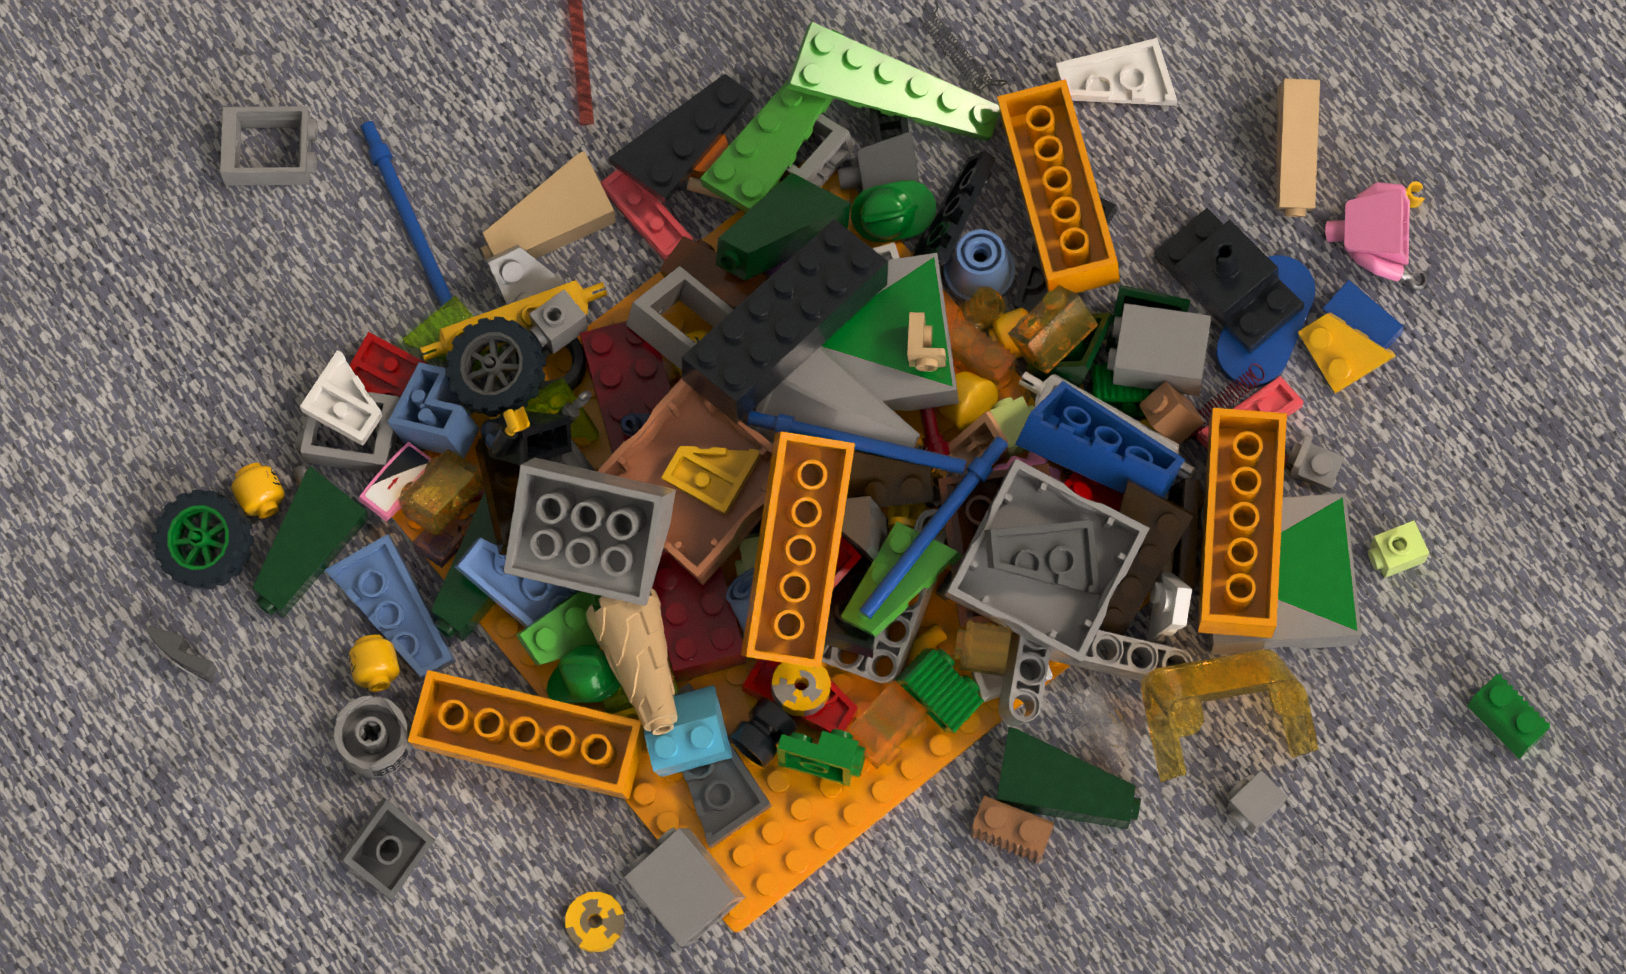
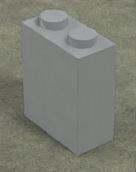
[1107,304,1211,396]
[624,827,745,947]

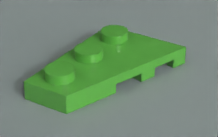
[841,521,962,637]
[516,590,603,665]

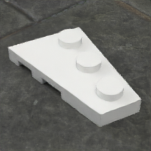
[1055,38,1177,106]

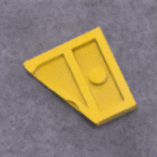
[661,446,761,516]

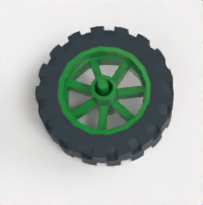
[152,489,254,589]

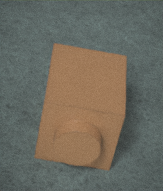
[1139,381,1204,445]

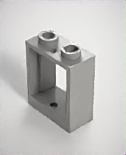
[220,106,318,186]
[779,114,854,187]
[626,266,734,370]
[296,392,400,473]

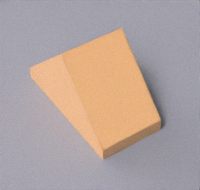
[948,411,1008,476]

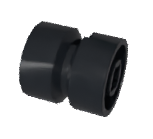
[728,697,798,768]

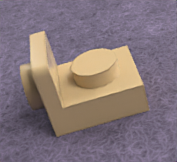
[907,312,946,372]

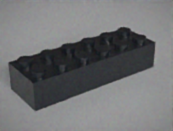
[681,219,888,424]

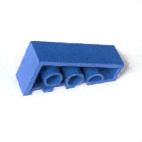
[1015,381,1186,497]

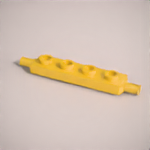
[420,280,607,362]

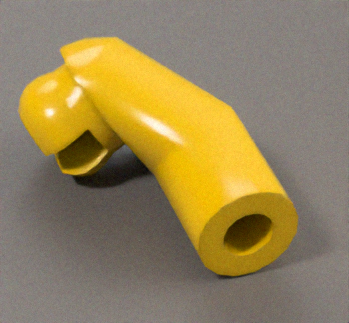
[908,624,947,664]

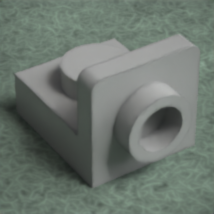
[1287,435,1344,492]

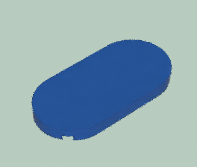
[1216,255,1316,388]

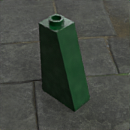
[715,173,851,281]
[253,466,369,618]
[431,493,497,641]
[997,727,1141,829]

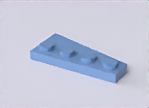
[325,534,456,680]
[454,538,577,627]

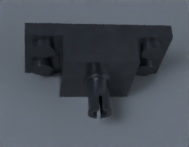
[1154,208,1304,354]

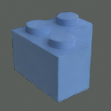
[387,362,480,459]

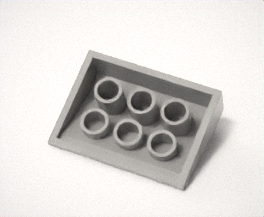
[504,458,676,606]

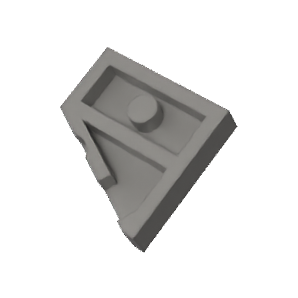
[485,244,566,305]

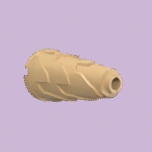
[586,589,678,735]

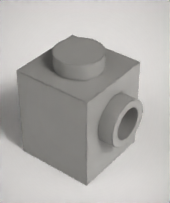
[529,289,588,354]
[1226,771,1288,835]

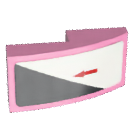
[358,442,436,522]

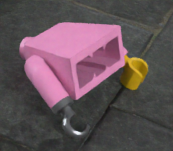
[1325,181,1427,291]

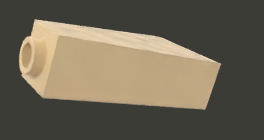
[1276,79,1320,217]
[480,151,616,260]

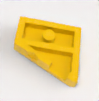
[1298,312,1396,393]

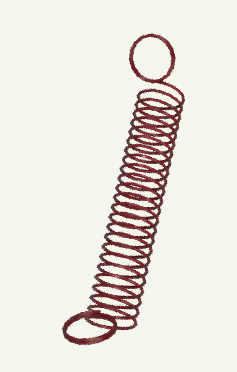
[1183,363,1265,443]

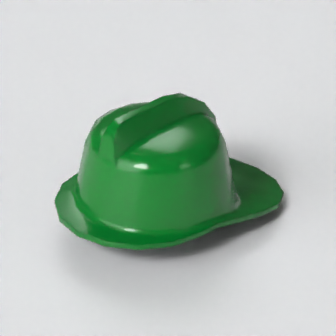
[851,180,936,242]
[546,645,621,704]

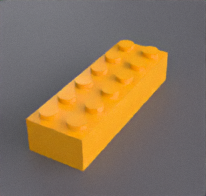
[997,79,1120,300]
[1197,408,1287,638]
[741,431,855,668]
[407,670,645,800]

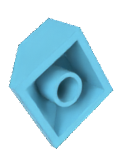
[644,685,733,777]

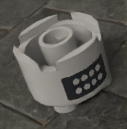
[333,696,412,779]

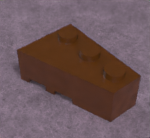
[659,236,770,309]

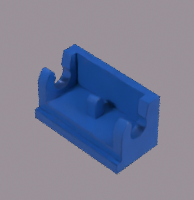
[1322,280,1403,349]

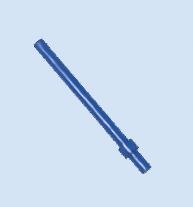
[360,121,455,310]
[747,410,967,475]
[859,436,1008,619]

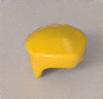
[939,371,998,431]

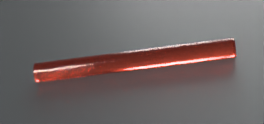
[568,0,594,125]

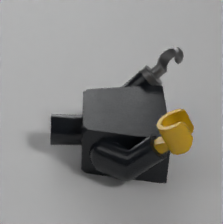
[481,391,591,466]

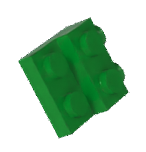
[777,729,866,786]

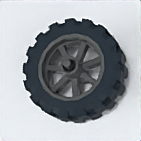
[445,317,546,417]

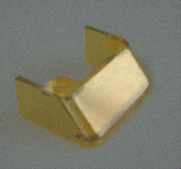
[1141,649,1319,783]

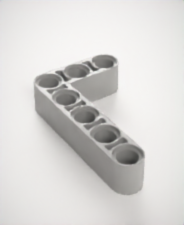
[822,509,947,684]
[998,630,1193,726]

